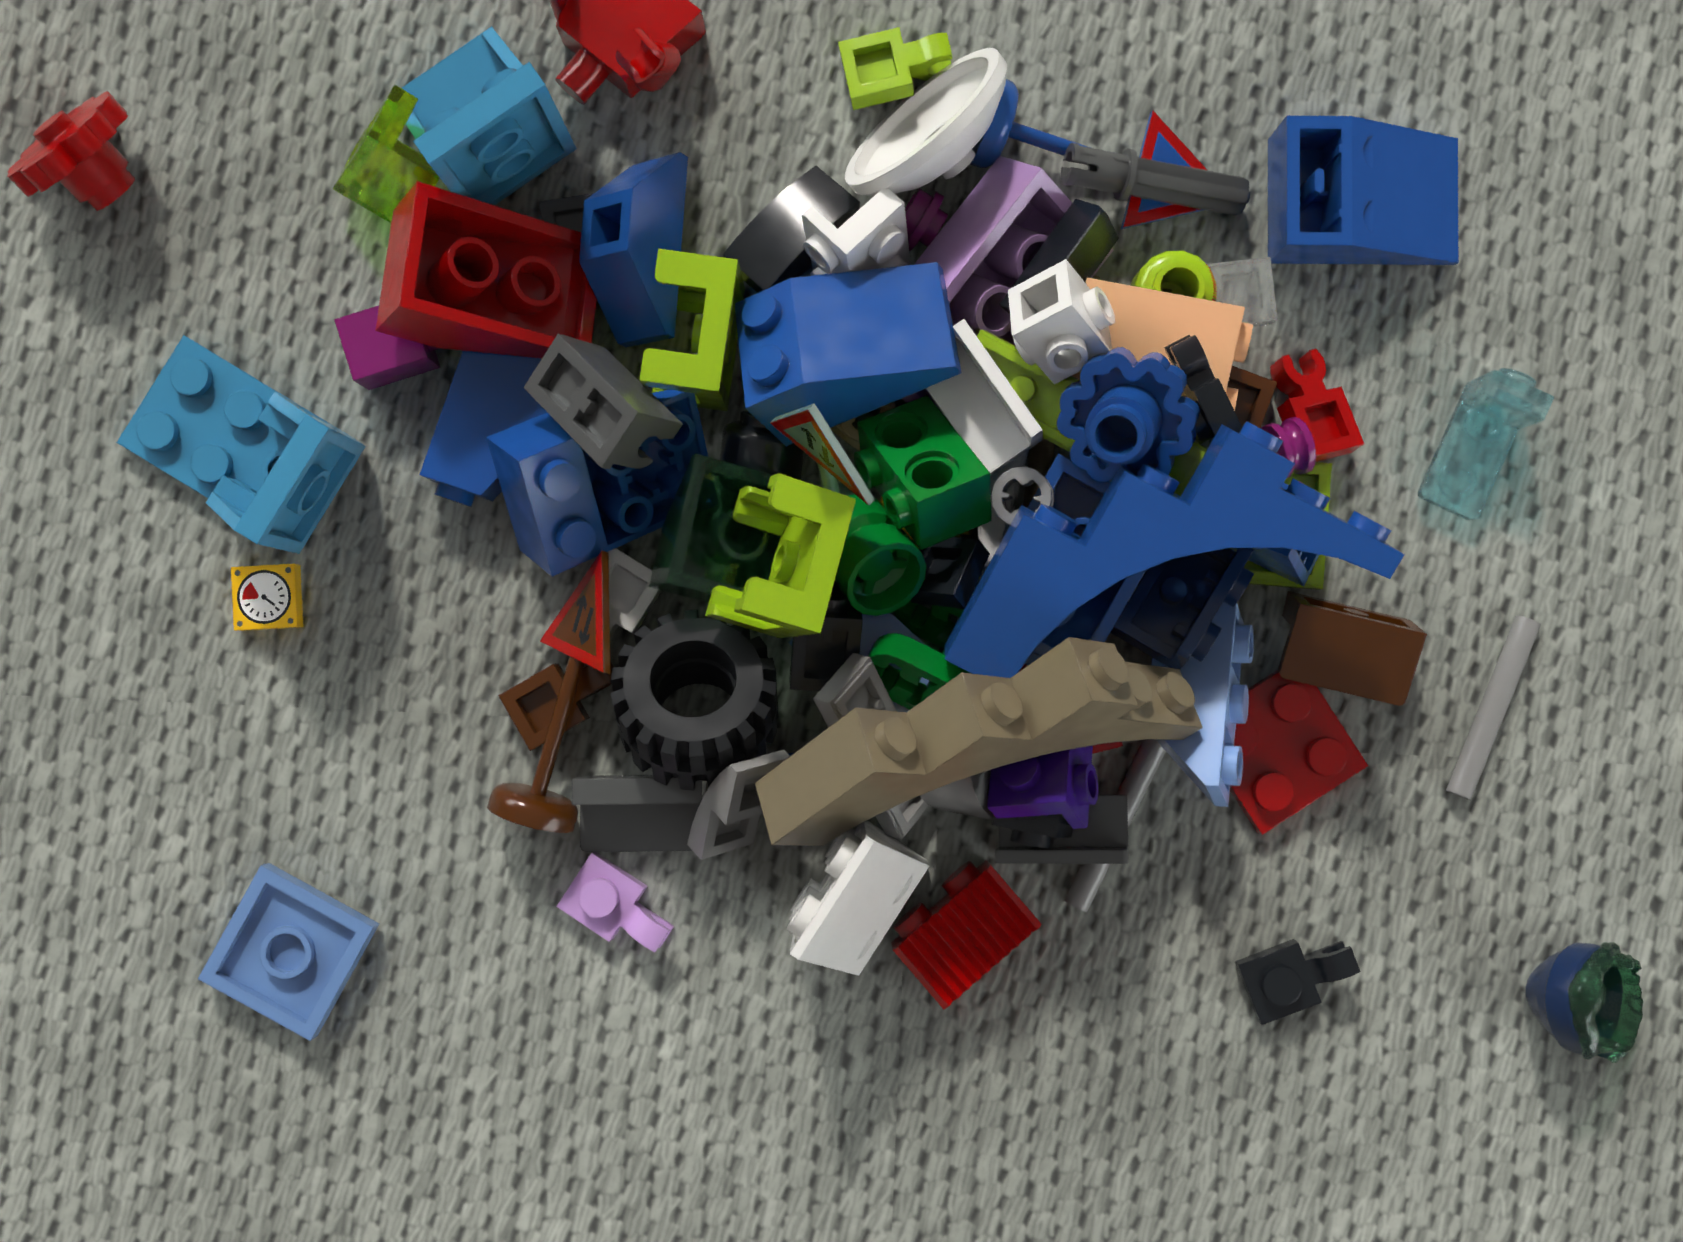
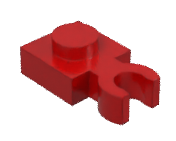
[1270,349,1364,462]

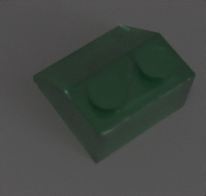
[649,453,780,602]

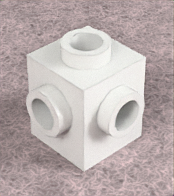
[1008,259,1115,384]

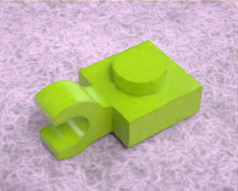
[838,27,952,110]

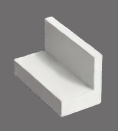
[925,319,1043,477]

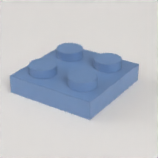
[198,863,379,1041]

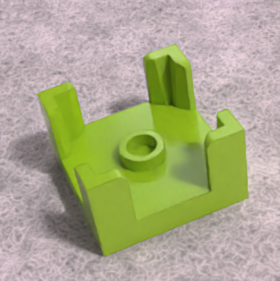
[639,248,745,411]
[705,473,856,638]

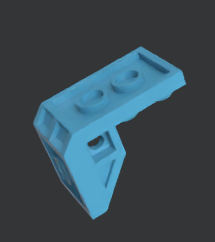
[388,26,577,205]
[116,335,366,554]

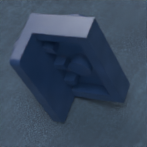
[1110,548,1254,669]

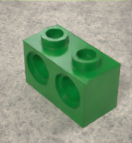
[854,395,992,550]

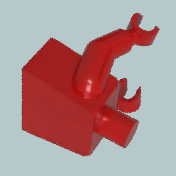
[550,0,706,105]

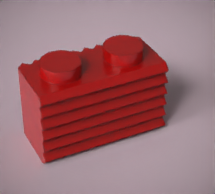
[891,860,1042,1010]

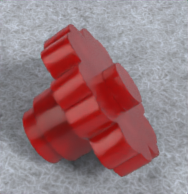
[7,91,135,211]

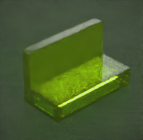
[333,84,440,223]

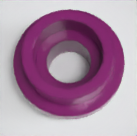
[905,188,948,251]

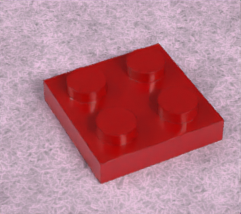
[1230,670,1369,835]

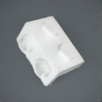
[801,188,911,276]

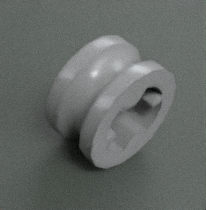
[991,466,1055,525]

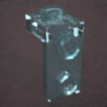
[1417,368,1554,521]

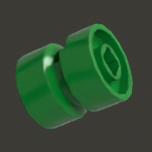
[835,494,926,616]

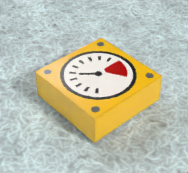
[231,564,303,631]

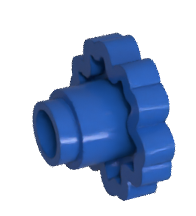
[1057,347,1200,483]

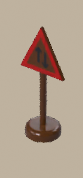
[487,551,611,833]

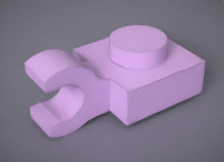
[556,852,674,952]

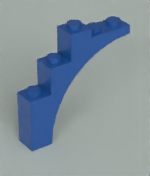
[944,421,1405,678]

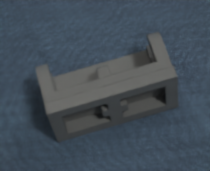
[524,333,683,469]

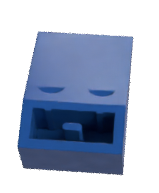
[1268,115,1459,265]
[486,390,719,577]

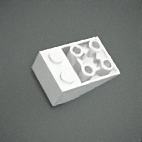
[787,820,930,976]

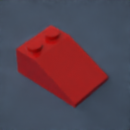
[375,181,597,359]

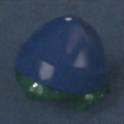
[1525,942,1643,1063]

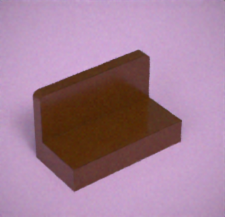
[1278,591,1427,706]

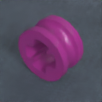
[1261,417,1316,479]

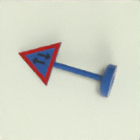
[970,79,1207,230]

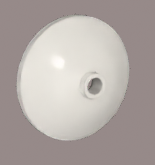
[845,48,1007,196]

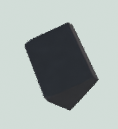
[999,199,1119,314]

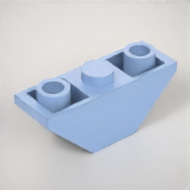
[1152,602,1254,807]

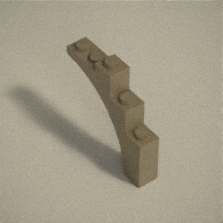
[755,637,1203,846]

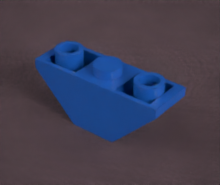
[579,152,688,348]

